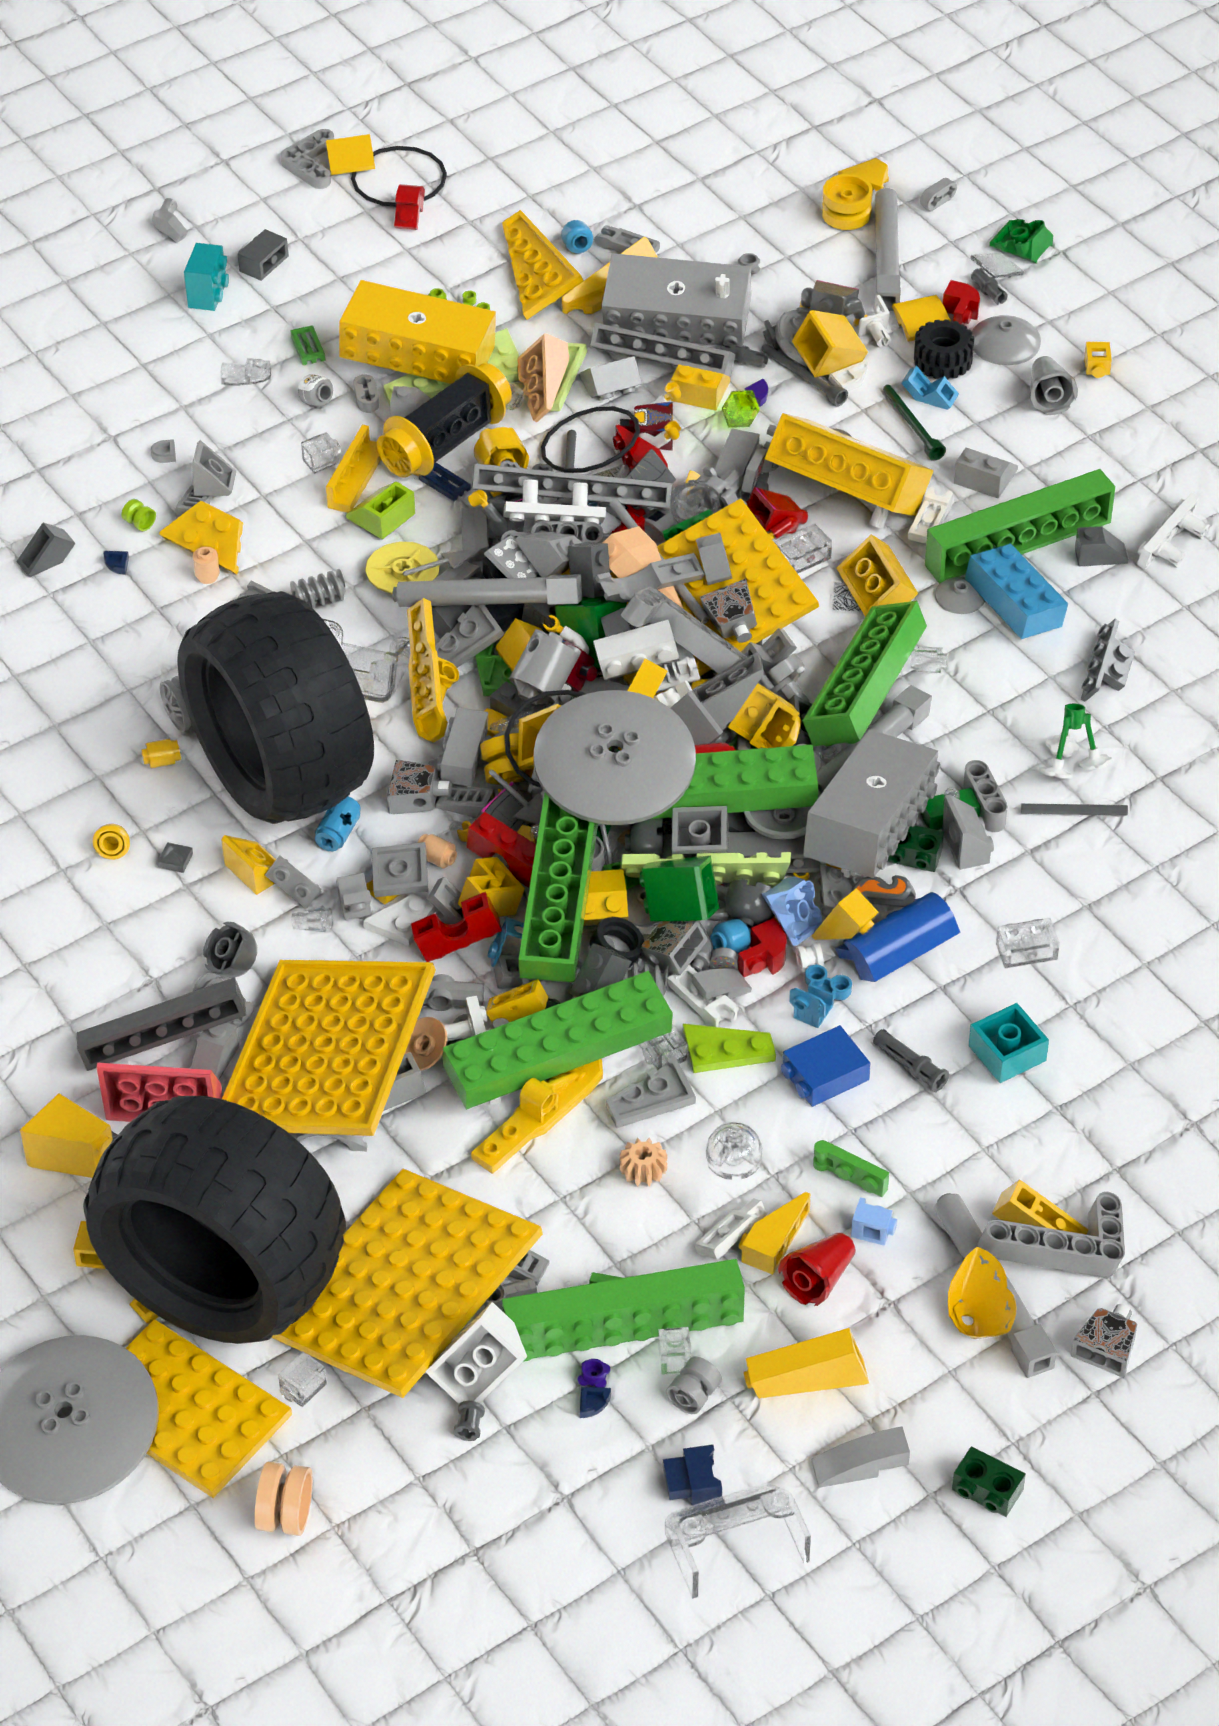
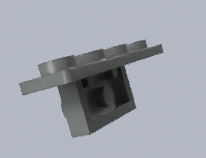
[1081,619,1135,702]

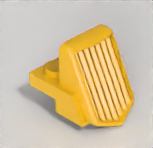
[728,683,801,748]

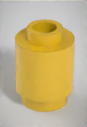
[141,738,181,769]

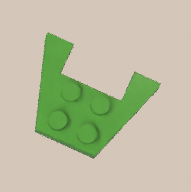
[475,641,516,696]

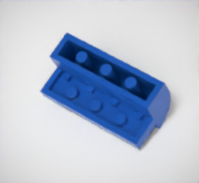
[835,892,961,982]

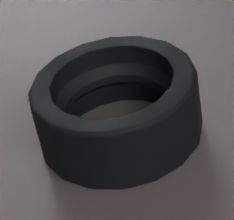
[589,917,644,968]

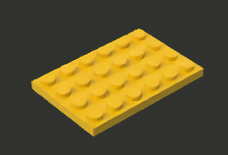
[126,1319,292,1498]

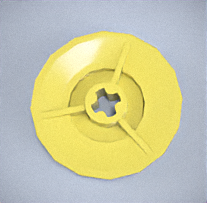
[365,542,440,594]

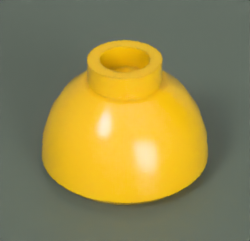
[93,823,130,860]

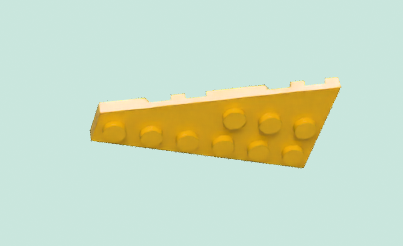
[502,210,584,320]

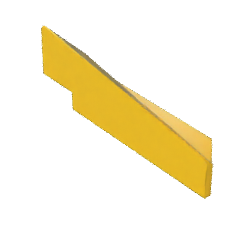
[562,237,658,314]

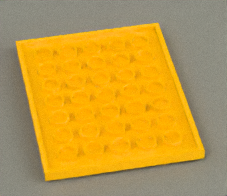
[610,498,819,696]
[222,960,436,1136]
[271,1168,543,1398]

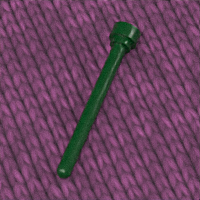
[883,384,946,461]

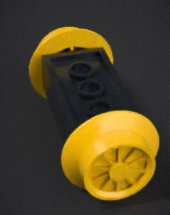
[377,363,512,478]

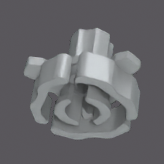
[688,467,747,514]
[759,653,810,702]

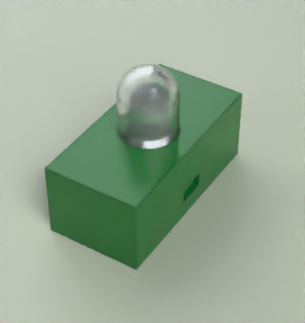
[920,787,981,830]

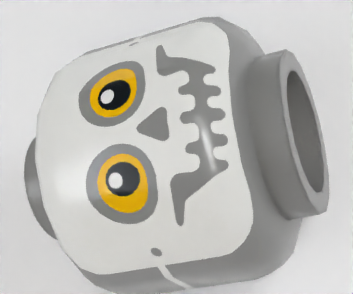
[298,374,333,407]

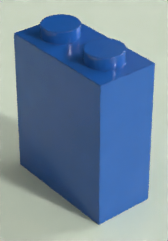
[781,1025,870,1107]

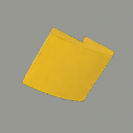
[892,295,951,342]

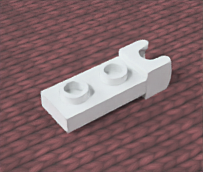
[908,486,953,544]
[667,965,737,1027]

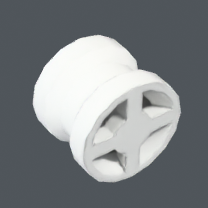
[796,943,824,973]

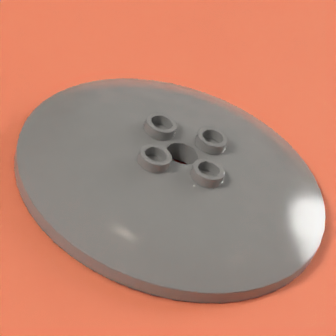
[534,690,696,825]
[0,1335,159,1504]

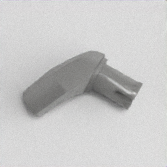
[152,198,188,242]

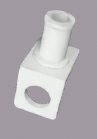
[857,295,891,347]

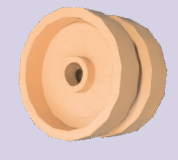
[255,1462,313,1536]

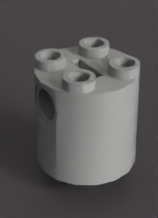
[509,629,581,705]

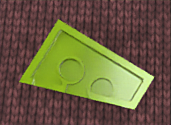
[683,1024,776,1073]

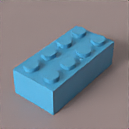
[965,544,1068,639]

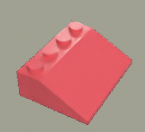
[97,1063,223,1122]

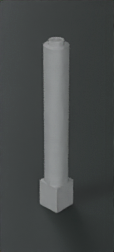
[875,188,901,311]
[393,574,582,607]
[816,685,932,794]
[934,1193,1057,1378]

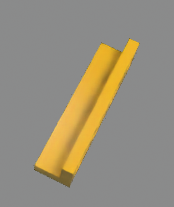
[326,424,381,513]

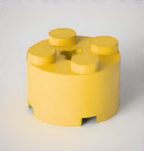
[474,427,529,469]

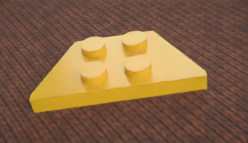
[159,501,243,574]

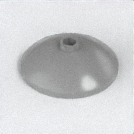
[972,315,1041,365]
[744,790,821,839]

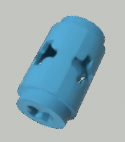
[315,796,361,852]

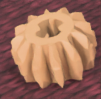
[620,1137,667,1187]

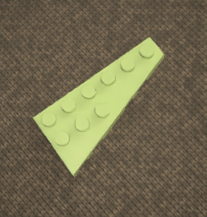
[383,328,519,406]
[620,852,791,888]

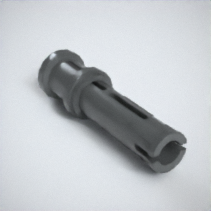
[873,1029,949,1092]

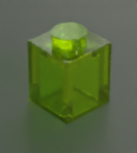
[721,390,760,428]

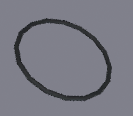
[351,146,447,207]
[541,406,640,473]
[504,690,618,788]

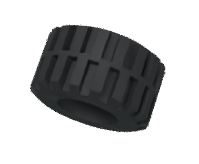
[914,319,974,380]

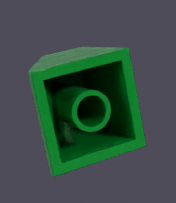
[555,596,627,670]
[640,855,719,921]

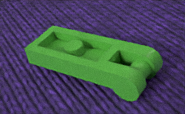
[813,1140,889,1197]

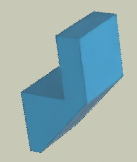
[901,366,959,410]

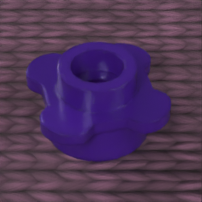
[577,1359,610,1388]

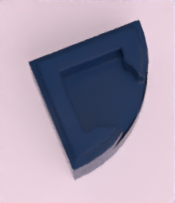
[103,551,129,575]
[580,1387,611,1418]

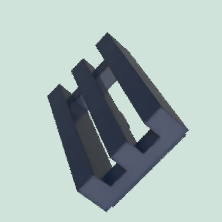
[419,462,471,502]

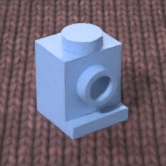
[851,1197,897,1246]

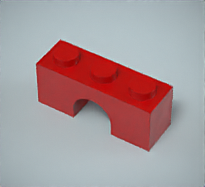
[467,812,536,888]
[411,891,502,962]

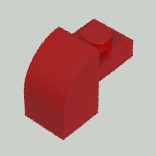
[394,184,425,230]
[943,280,980,325]
[738,918,787,978]

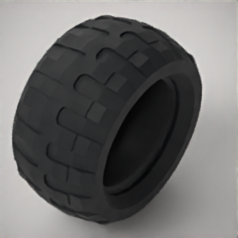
[177,591,374,824]
[83,1096,346,1344]

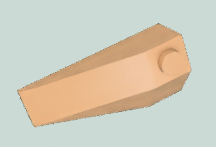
[518,333,569,422]
[603,526,683,608]

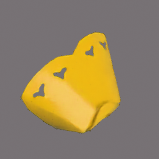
[948,1247,1017,1339]

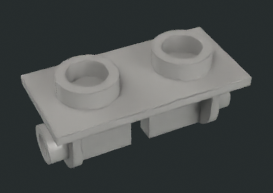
[265,855,322,909]

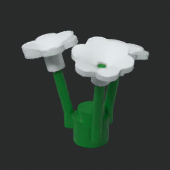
[1039,703,1113,778]

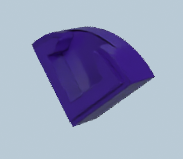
[745,379,768,407]

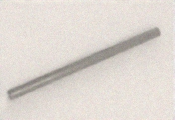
[609,499,710,624]

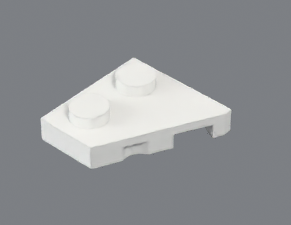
[363,894,436,947]

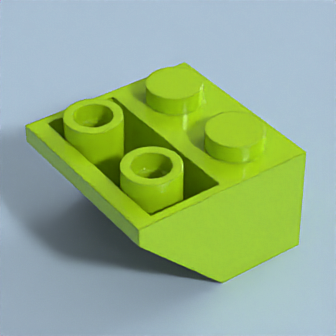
[346,481,416,539]

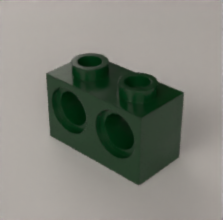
[887,825,944,872]
[952,1446,1026,1517]

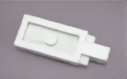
[695,1198,767,1259]

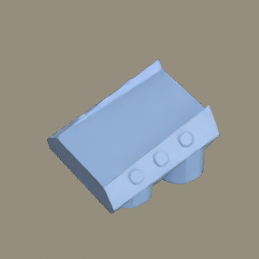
[762,876,822,946]

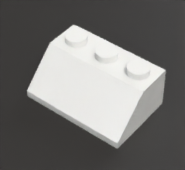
[593,620,679,681]
[426,1302,527,1410]

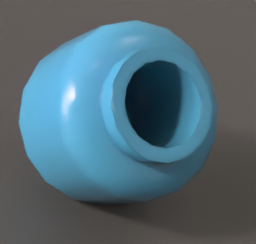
[561,220,593,253]
[710,919,751,954]

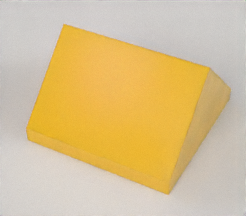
[326,134,375,175]
[496,618,543,672]
[221,835,276,895]

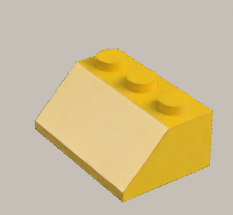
[836,534,918,617]
[583,869,628,926]

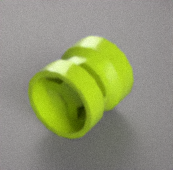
[121,499,156,532]

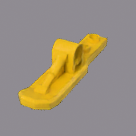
[407,598,459,743]
[471,1058,603,1174]

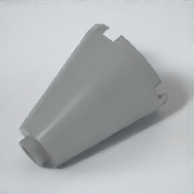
[1030,356,1078,415]

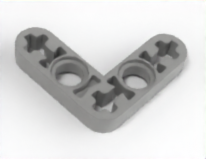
[281,129,334,189]

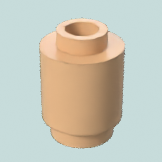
[193,547,220,584]
[417,834,457,868]

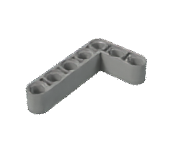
[621,587,747,674]
[977,1192,1125,1277]

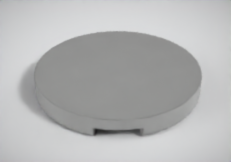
[775,307,810,367]

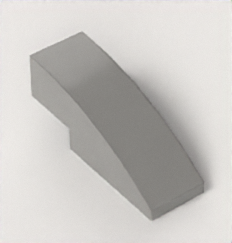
[812,1426,910,1488]

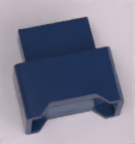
[663,1444,722,1505]

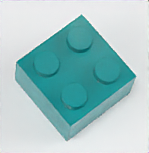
[184,243,229,311]
[968,1003,1049,1083]

